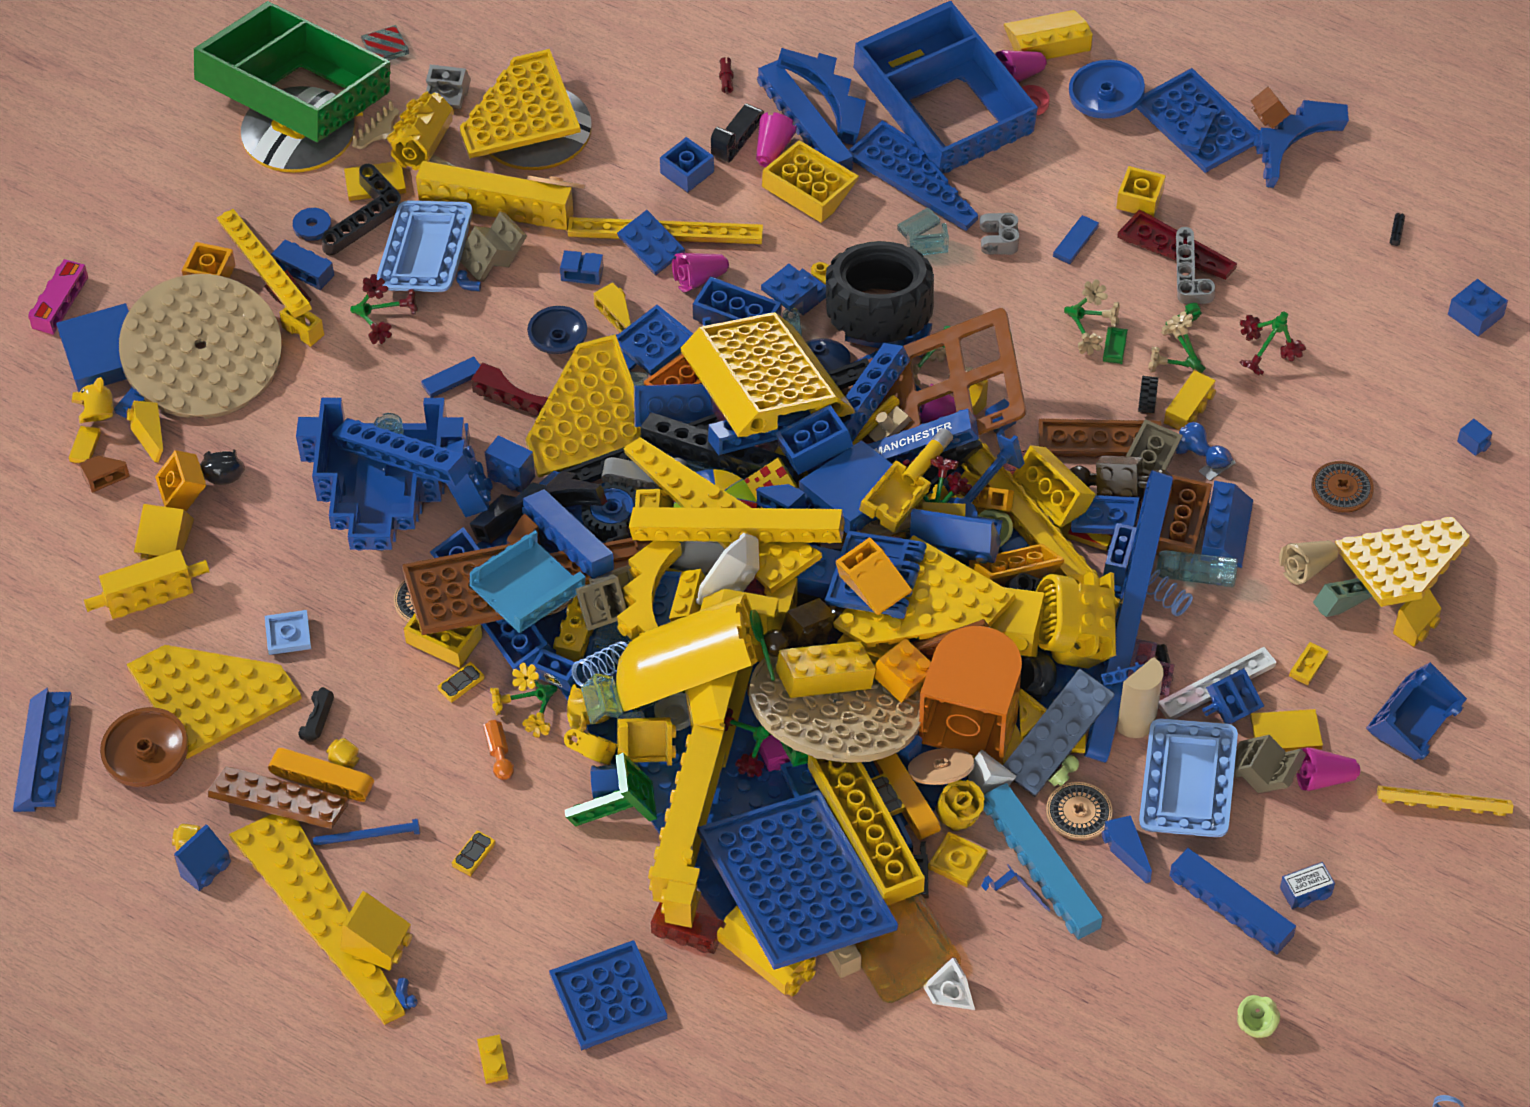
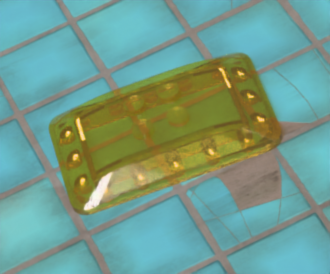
[854,893,961,1003]

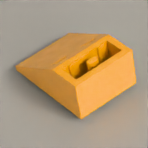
[835,537,912,615]

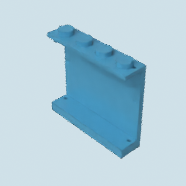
[470,530,586,633]

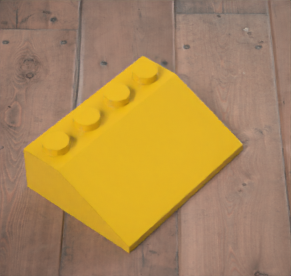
[1004,10,1093,59]
[762,140,859,223]
[991,587,1045,657]

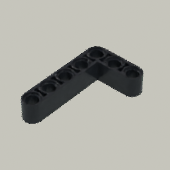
[322,163,401,255]

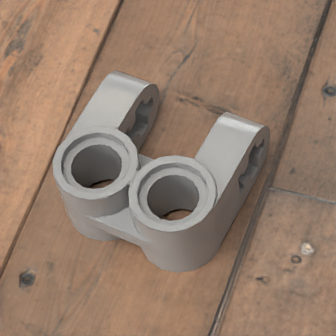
[980,213,1019,255]

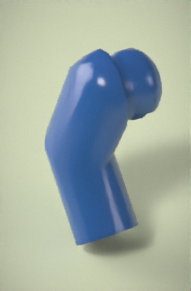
[395,978,418,1010]

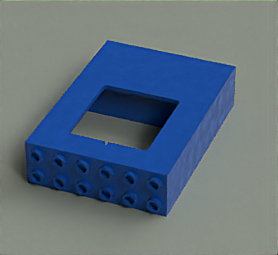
[853,0,1038,174]

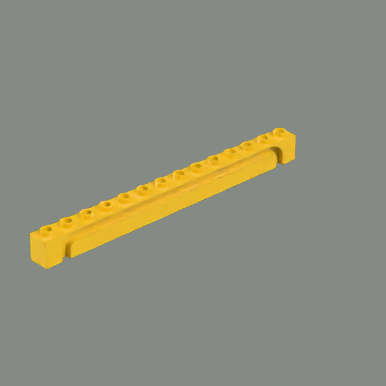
[961,439,1120,617]

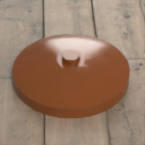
[100,707,189,787]

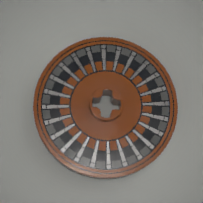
[1311,461,1374,513]

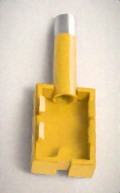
[859,428,953,533]

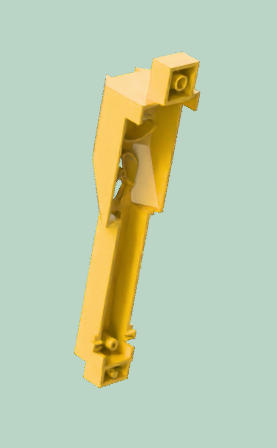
[648,578,798,928]

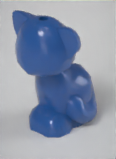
[1176,422,1234,469]

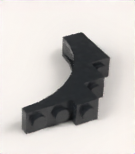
[470,471,607,543]

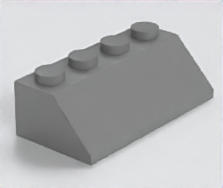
[669,541,752,592]

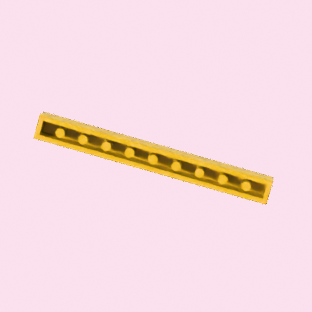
[629,507,845,543]

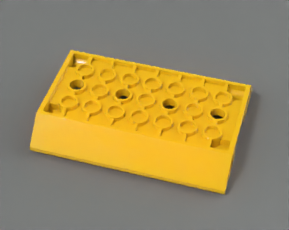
[681,312,855,437]

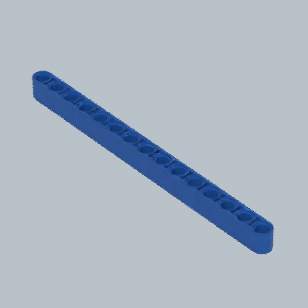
[1084,470,1173,763]

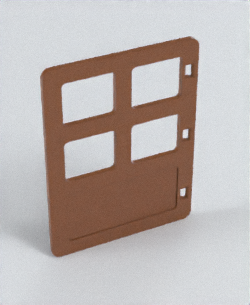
[841,308,1026,444]

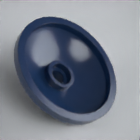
[527,306,587,354]
[806,338,851,372]

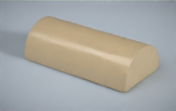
[1117,657,1163,738]

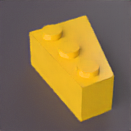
[403,613,482,668]

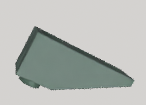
[1313,578,1372,617]

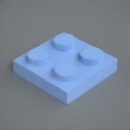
[265,610,311,655]

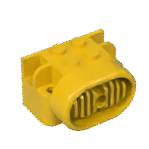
[1036,572,1116,669]

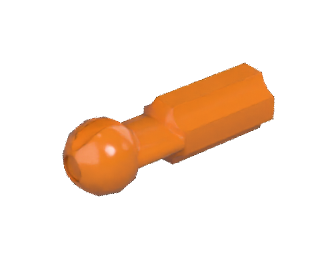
[483,720,514,780]

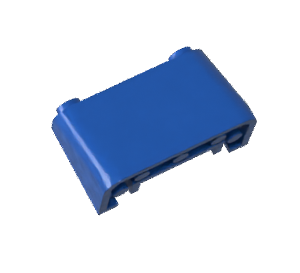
[1366,662,1467,760]

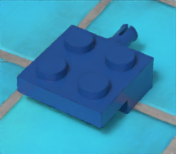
[1202,668,1264,724]

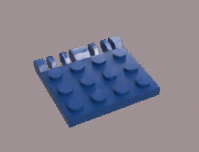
[825,531,927,619]

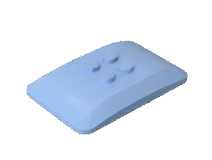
[377,201,473,292]
[1139,719,1238,837]

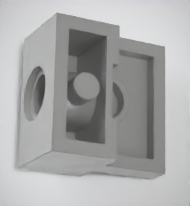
[426,64,471,109]

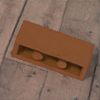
[1250,86,1290,129]

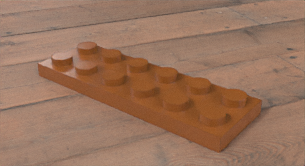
[1038,418,1161,457]
[208,766,349,829]

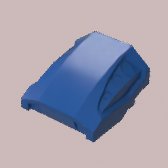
[590,763,638,799]

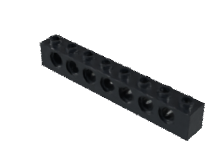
[640,412,801,484]

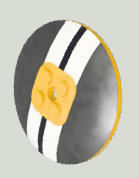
[241,86,355,173]
[489,90,592,170]

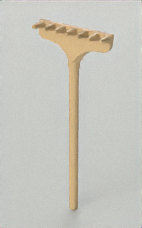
[352,100,456,167]

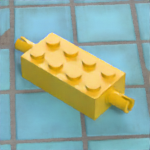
[83,549,210,619]

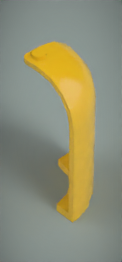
[616,594,758,712]

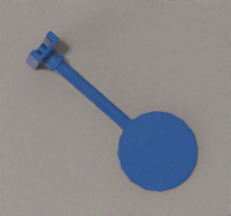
[941,430,1025,519]

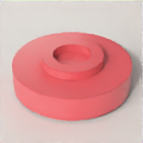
[1022,85,1050,116]

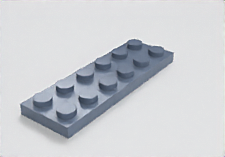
[1003,669,1115,797]

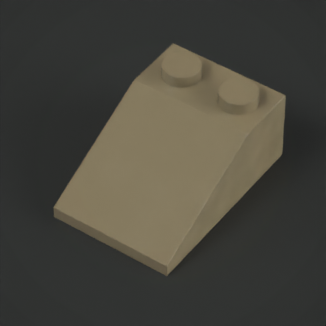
[1126,419,1183,489]

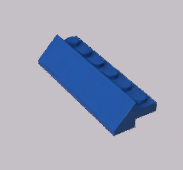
[13,687,72,812]

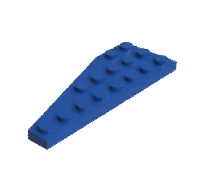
[849,120,978,231]

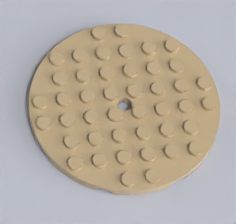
[119,274,281,419]
[749,644,921,762]

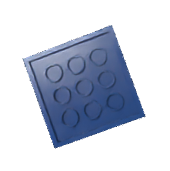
[549,940,668,1051]

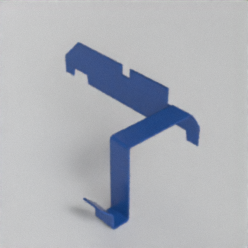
[981,864,1050,911]

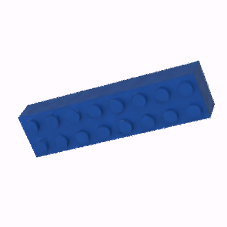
[430,527,556,671]

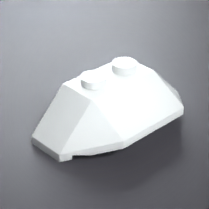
[696,533,759,605]

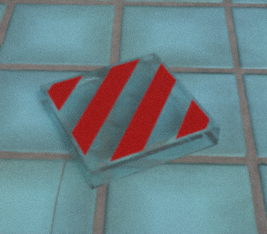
[361,25,409,60]

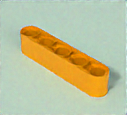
[268,748,375,802]
[873,753,941,840]

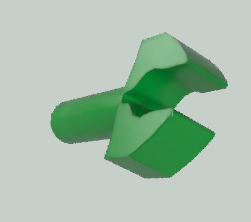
[1165,303,1202,325]

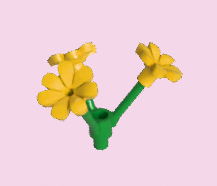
[490,663,558,738]

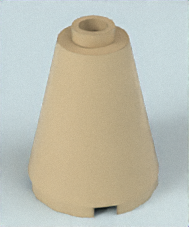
[1279,540,1338,585]

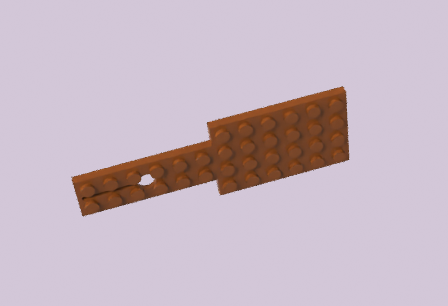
[402,538,652,635]

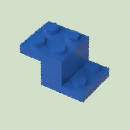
[761,264,826,316]

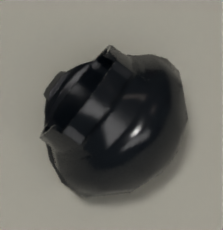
[200,449,245,485]
[1020,652,1057,700]

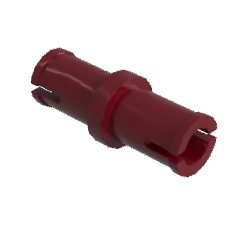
[719,57,734,94]

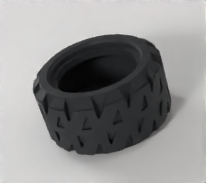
[826,241,934,343]

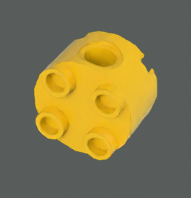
[935,779,985,831]

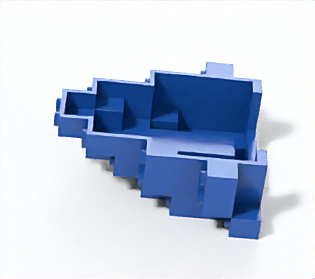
[296,398,470,551]

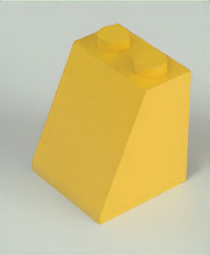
[134,504,194,561]
[341,891,413,971]

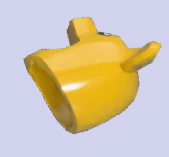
[71,377,114,423]

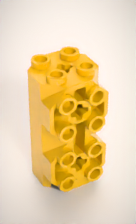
[386,91,454,171]
[717,905,816,997]

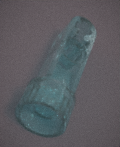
[1155,550,1238,588]

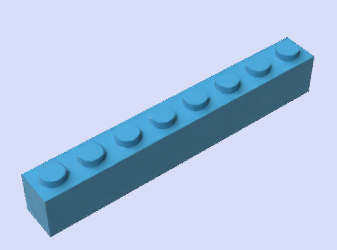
[983,783,1103,940]

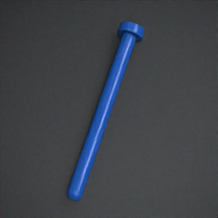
[313,818,420,846]

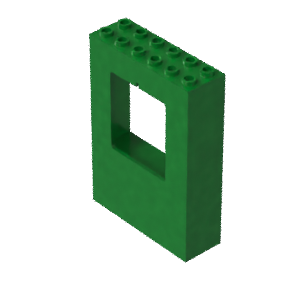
[193,1,391,142]

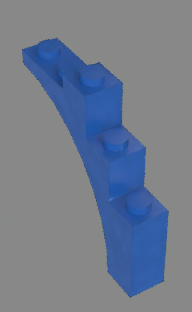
[776,48,866,145]
[1254,100,1349,188]

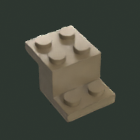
[460,212,527,282]
[575,565,634,630]
[1234,735,1306,794]

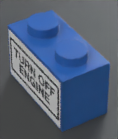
[1280,862,1335,909]

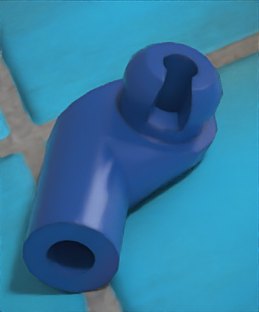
[456,270,481,292]

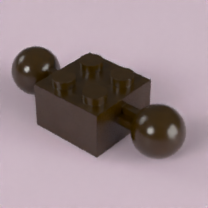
[1070,456,1173,501]
[764,598,846,657]

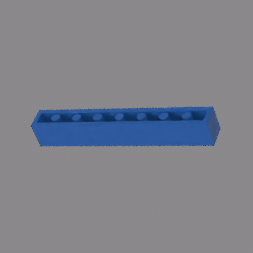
[757,60,853,170]

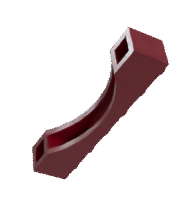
[471,362,548,416]

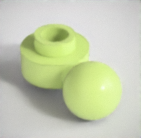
[1048,755,1079,787]

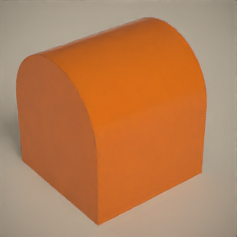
[919,626,1022,764]

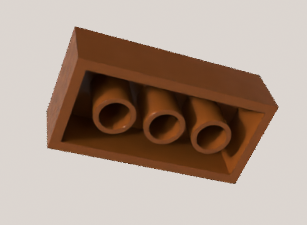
[1156,475,1212,563]

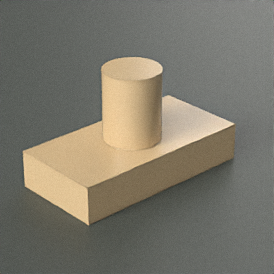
[868,406,912,442]

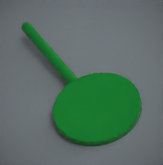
[750,609,775,681]

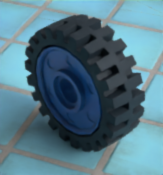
[581,481,636,541]

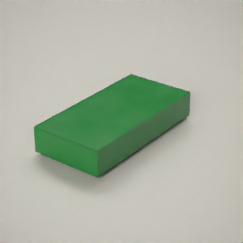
[1103,327,1128,364]

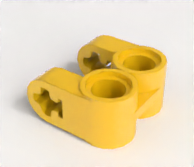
[564,729,617,765]

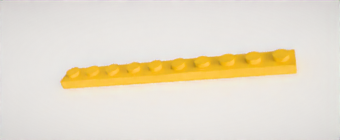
[216,209,312,319]
[568,217,763,244]

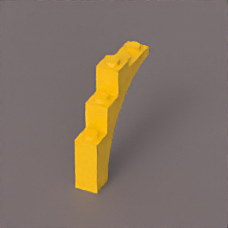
[617,541,682,640]

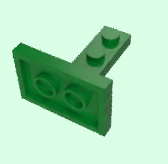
[565,753,657,827]

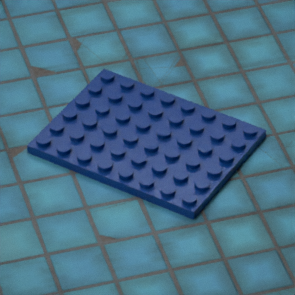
[697,790,898,970]

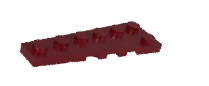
[1117,209,1237,280]

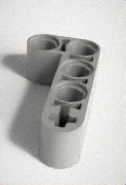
[1176,227,1215,304]
[602,457,687,490]

